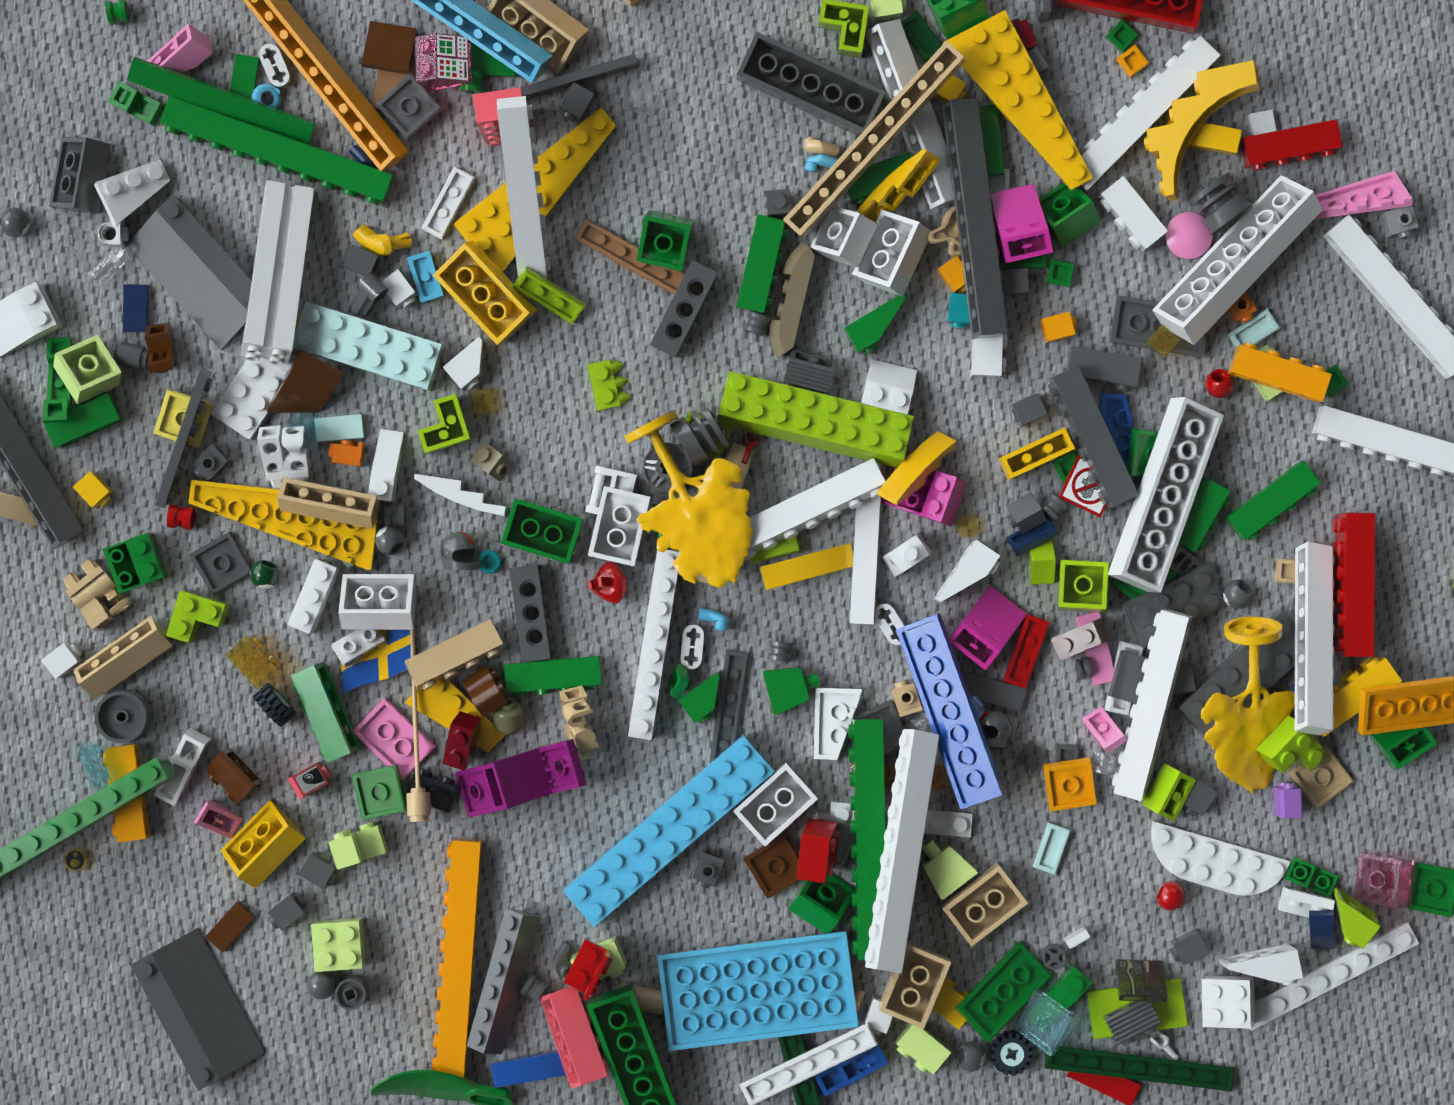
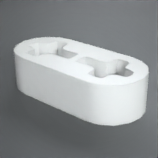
[259,44,291,88]
[874,604,904,645]
[681,624,704,669]

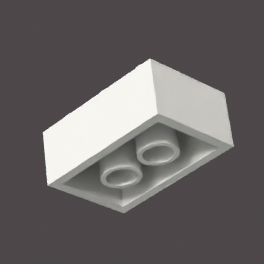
[852,210,931,297]
[338,574,417,630]
[733,762,818,846]

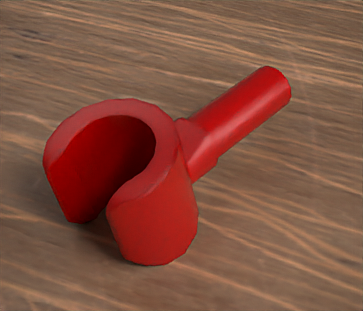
[741,433,759,464]

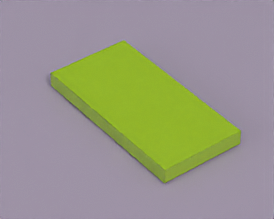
[1086,978,1188,1039]

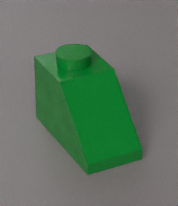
[678,672,720,724]

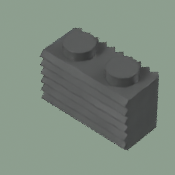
[783,349,838,394]
[1103,995,1161,1046]

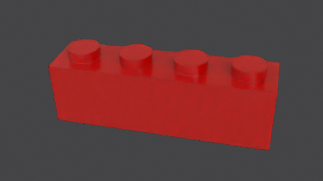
[1240,119,1342,171]

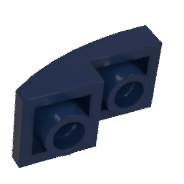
[1309,910,1335,949]

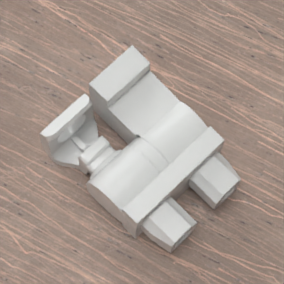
[257,425,311,489]

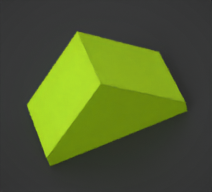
[1028,538,1056,585]

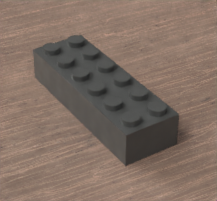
[736,32,886,136]
[1175,610,1295,737]

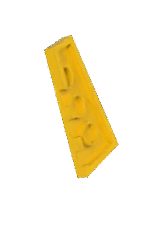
[405,678,505,752]

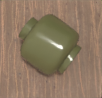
[493,698,524,735]

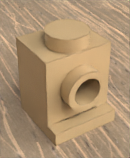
[890,680,923,717]

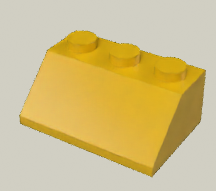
[220,800,306,889]

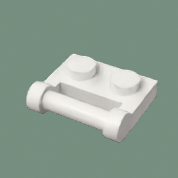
[585,466,637,514]

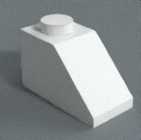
[443,337,484,390]

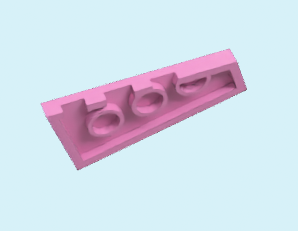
[1315,171,1413,219]

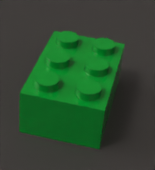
[501,498,584,565]

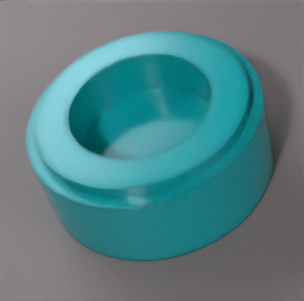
[478,550,501,574]

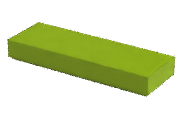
[513,266,586,325]

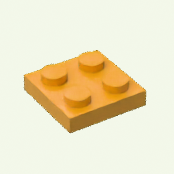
[1043,757,1097,812]

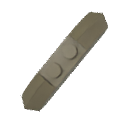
[769,242,815,358]

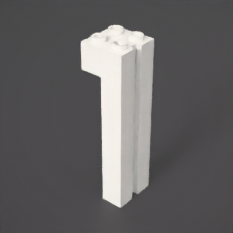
[241,180,314,365]

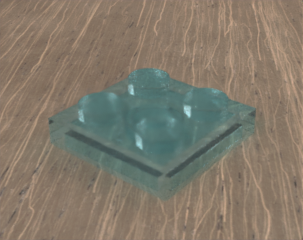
[75,741,110,792]

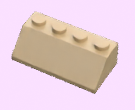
[487,0,589,75]

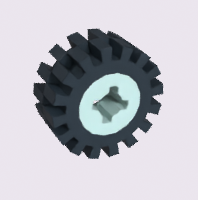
[253,683,296,727]
[989,1030,1034,1076]

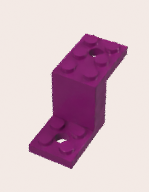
[455,739,587,818]

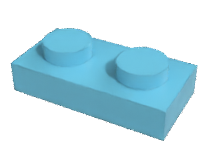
[407,251,445,304]

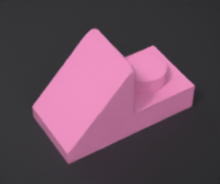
[1082,706,1127,754]

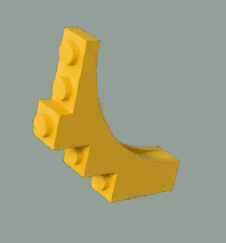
[1144,60,1261,201]

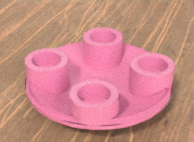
[1165,212,1213,259]

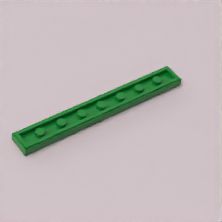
[127,57,316,145]

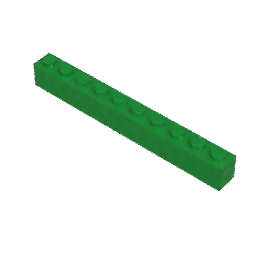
[160,96,395,206]
[848,719,885,960]
[0,755,178,880]

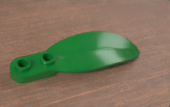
[370,1070,514,1105]

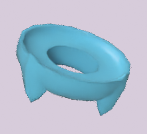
[251,84,282,109]

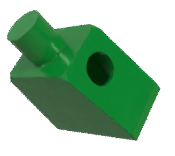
[762,667,820,715]

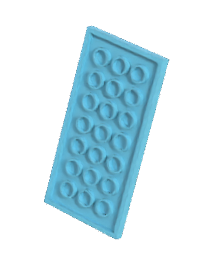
[657,931,858,1051]

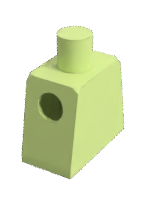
[922,840,978,900]

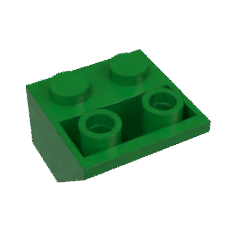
[926,0,989,40]
[102,533,169,594]
[1370,727,1438,770]

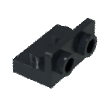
[405,768,459,813]

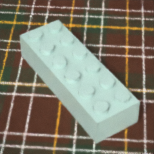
[293,302,444,391]

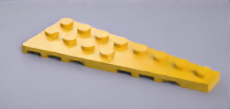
[942,10,1093,190]
[454,107,616,272]
[188,480,380,570]

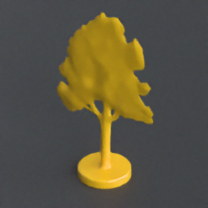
[624,410,753,588]
[1201,616,1295,794]

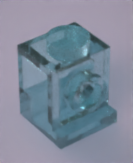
[286,412,314,449]

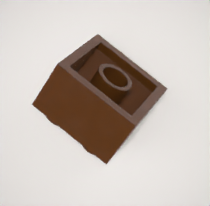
[206,748,263,803]

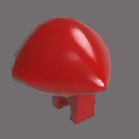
[587,561,628,604]

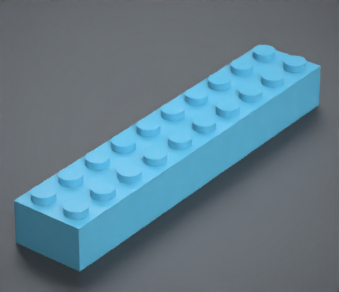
[563,734,775,927]

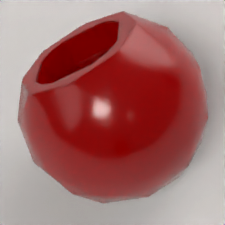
[1205,369,1235,399]
[1156,881,1186,911]

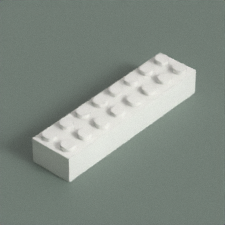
[1153,175,1323,345]
[1108,397,1224,593]

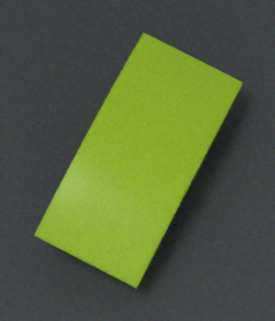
[750,536,801,564]

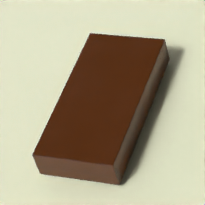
[205,901,256,953]

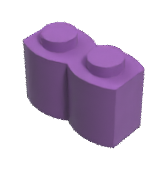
[1273,782,1303,819]

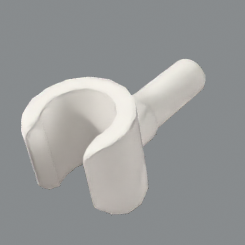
[1150,1030,1179,1060]

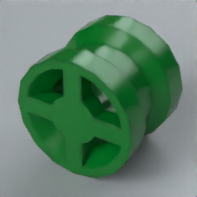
[105,0,130,25]
[460,71,485,94]

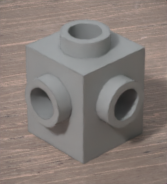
[1379,206,1420,239]

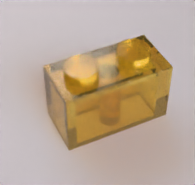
[225,635,282,690]

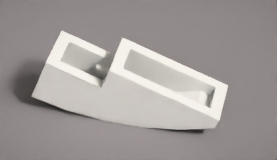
[154,728,211,806]

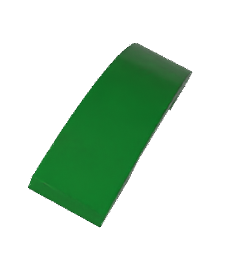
[43,337,72,423]

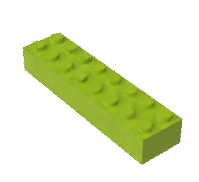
[718,371,914,468]

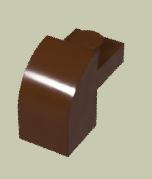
[145,322,177,373]

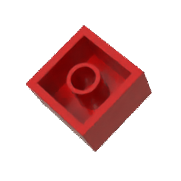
[796,818,840,883]

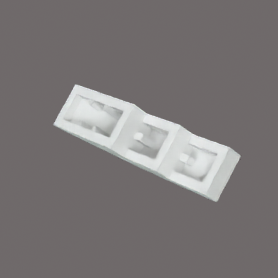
[414,474,507,516]

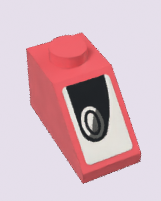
[288,762,332,800]

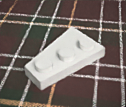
[94,160,170,228]
[814,688,864,760]

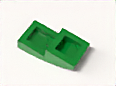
[108,81,164,126]

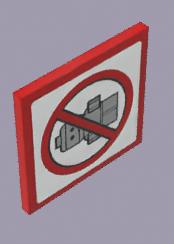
[1058,454,1107,518]

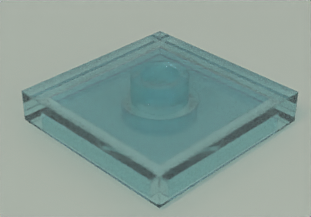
[1014,989,1076,1056]

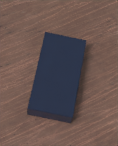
[123,284,149,333]
[1006,515,1058,557]

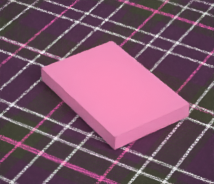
[354,698,436,781]

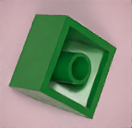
[1039,182,1101,247]
[636,210,695,271]
[788,873,856,934]

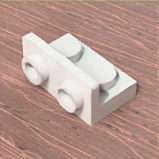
[1278,887,1335,918]

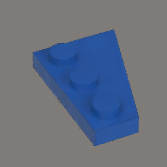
[1099,393,1133,466]

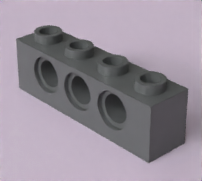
[650,260,720,357]
[509,565,555,663]

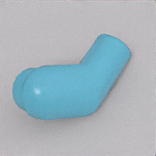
[805,154,838,173]
[698,608,730,631]

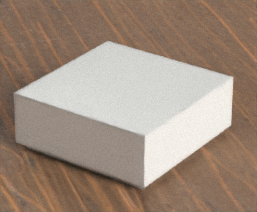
[1248,110,1277,136]
[1063,927,1090,949]

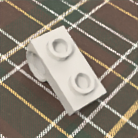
[98,217,129,247]
[331,629,385,667]

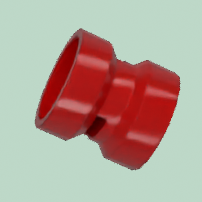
[167,504,196,530]

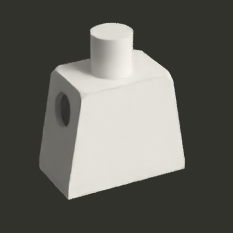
[882,532,932,577]

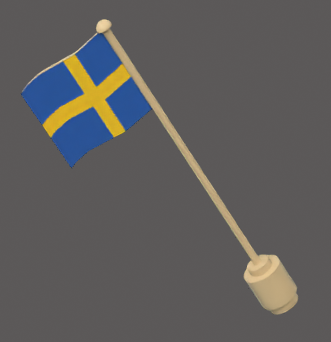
[341,609,431,822]

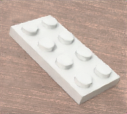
[211,354,296,440]

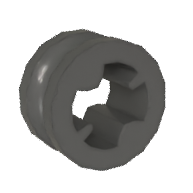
[1075,657,1092,680]

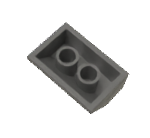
[49,137,111,214]

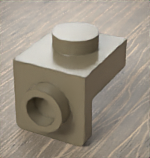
[470,441,513,481]

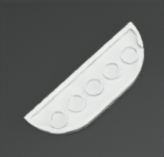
[1151,821,1290,896]

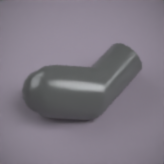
[553,941,573,978]

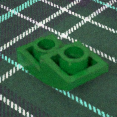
[1285,857,1339,898]

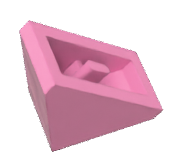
[194,799,243,839]

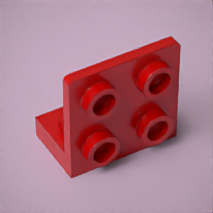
[563,938,612,1001]

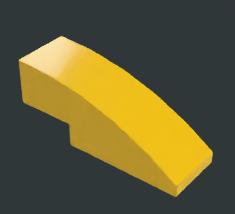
[1167,119,1242,156]

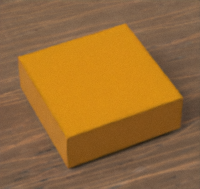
[1116,44,1149,78]

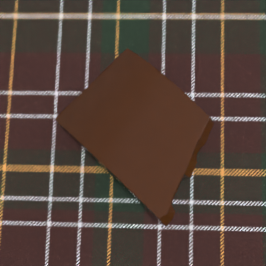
[266,350,343,413]

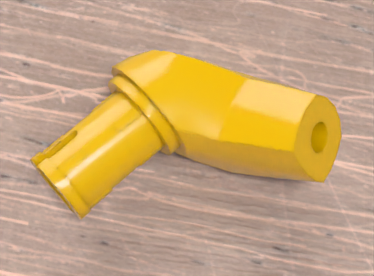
[353,224,412,256]

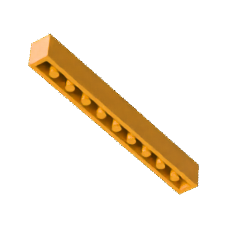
[243,0,409,171]
[432,838,483,1078]

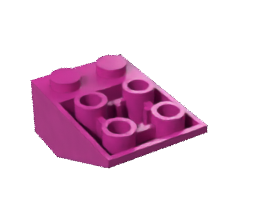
[990,184,1053,264]
[881,467,967,527]
[949,585,1027,670]

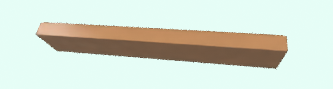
[575,218,704,296]

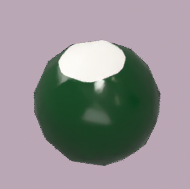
[250,560,280,589]

